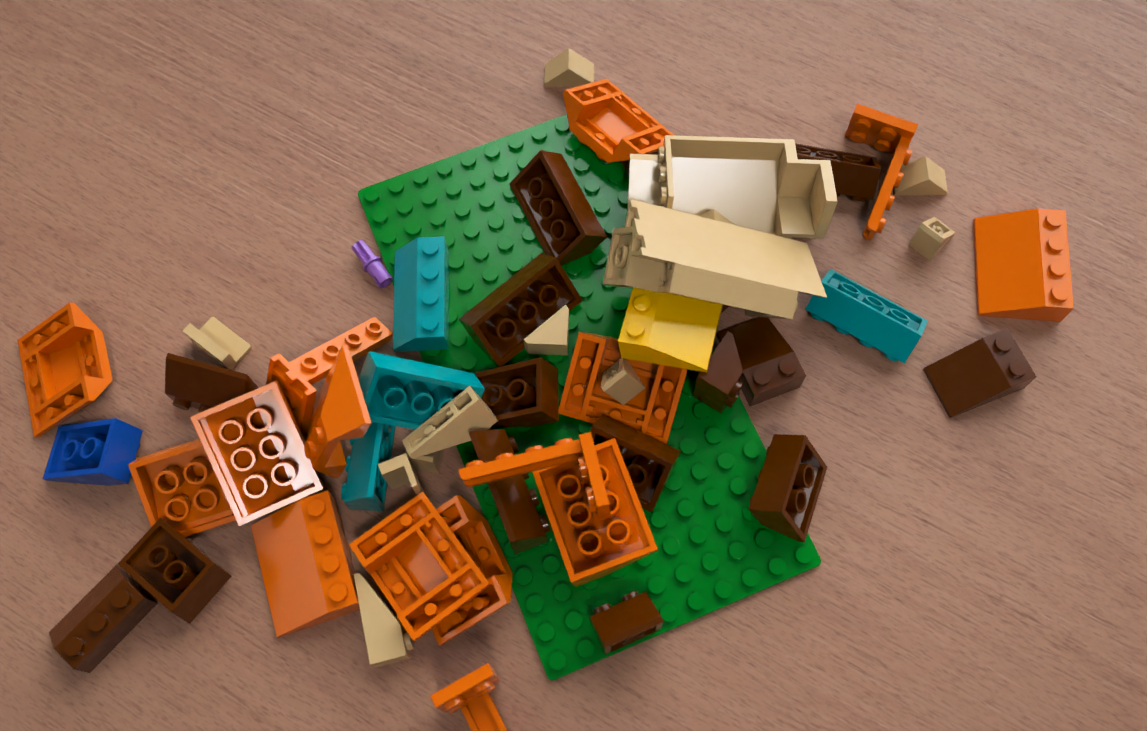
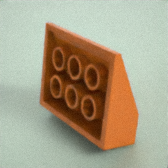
[973,208,1074,322]
[190,381,325,526]
[533,438,658,587]
[128,439,236,537]
[251,490,360,638]

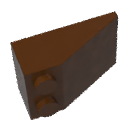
[716,317,806,407]
[923,328,1036,418]
[474,357,559,428]
[118,518,232,624]

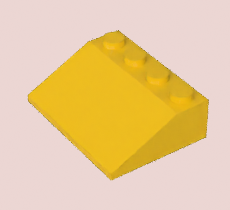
[618,287,723,373]

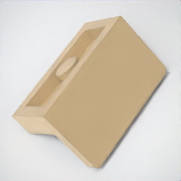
[183,317,252,370]
[378,453,424,495]

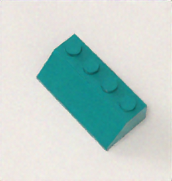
[393,236,449,352]
[805,269,928,364]
[359,351,485,429]
[341,422,396,512]

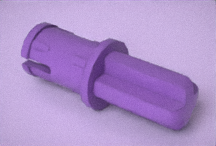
[352,240,393,289]

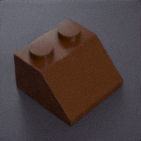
[693,331,743,414]
[590,591,663,655]

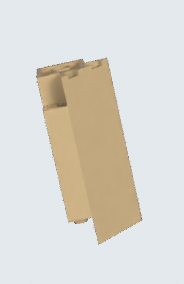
[627,135,838,239]
[603,199,827,319]

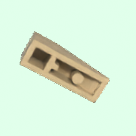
[402,386,498,459]
[354,573,414,668]

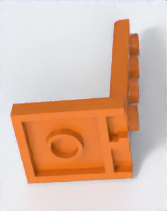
[844,104,918,241]
[266,316,393,435]
[458,432,611,520]
[430,663,508,731]

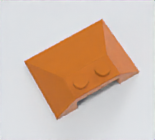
[563,79,673,163]
[17,302,113,437]
[559,332,688,444]
[304,345,371,478]
[348,491,490,642]
[432,495,513,646]

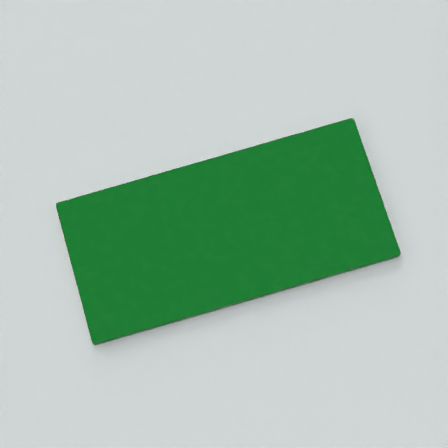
[358,114,821,681]

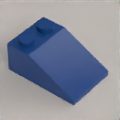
[43,418,143,486]

